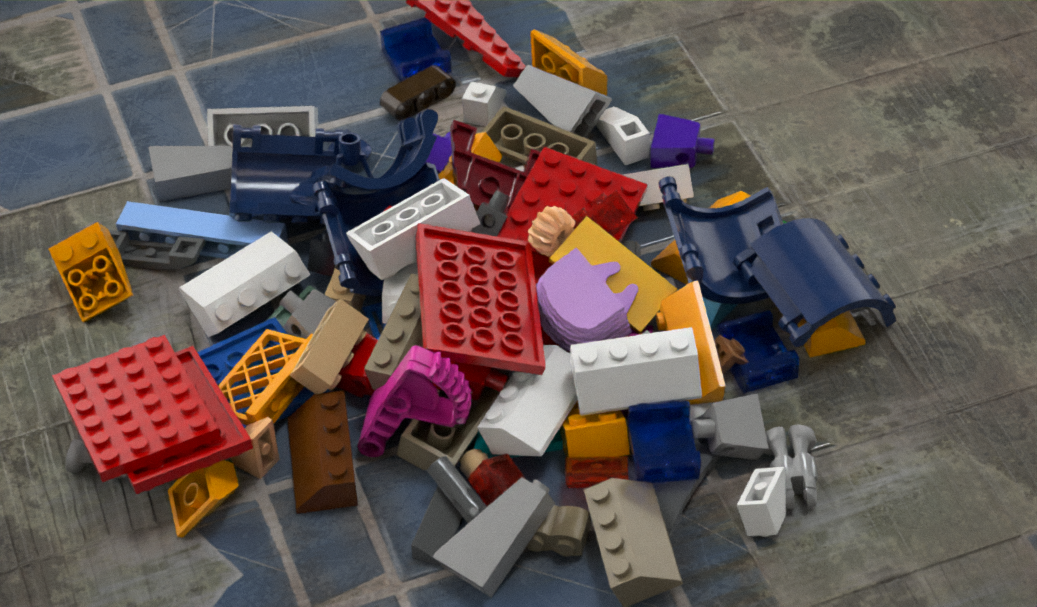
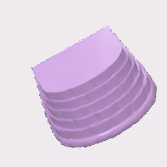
[536,247,638,351]

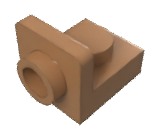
[714,335,749,374]

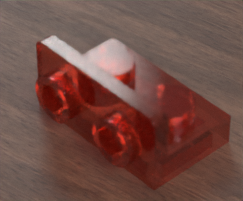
[571,190,637,236]
[468,453,526,507]
[565,456,628,488]

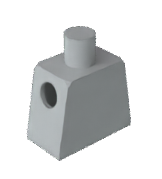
[279,290,336,339]
[691,394,769,460]

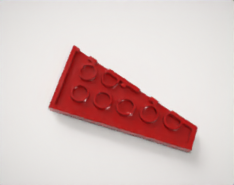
[406,0,526,78]

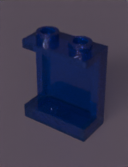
[380,17,452,82]
[716,310,799,394]
[627,401,702,483]

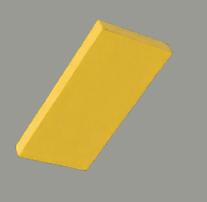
[549,216,677,334]

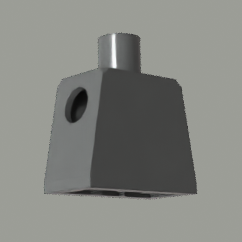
[471,190,511,237]

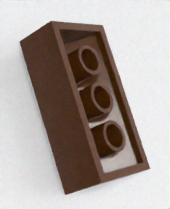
[288,390,358,514]

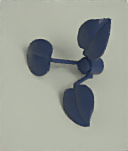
[289,129,378,208]

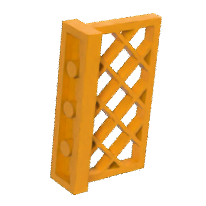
[218,329,313,426]

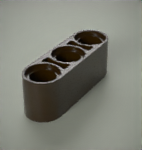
[380,65,456,121]

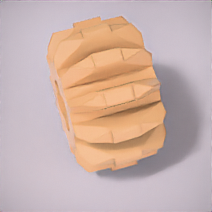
[528,206,575,257]

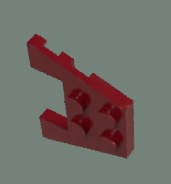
[450,120,541,217]

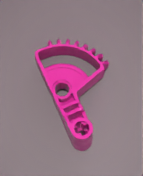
[357,346,472,457]

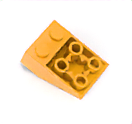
[48,222,134,322]
[559,400,630,465]

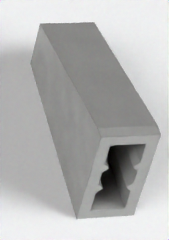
[513,65,612,138]
[148,146,248,202]
[433,477,555,598]

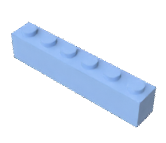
[116,201,288,259]

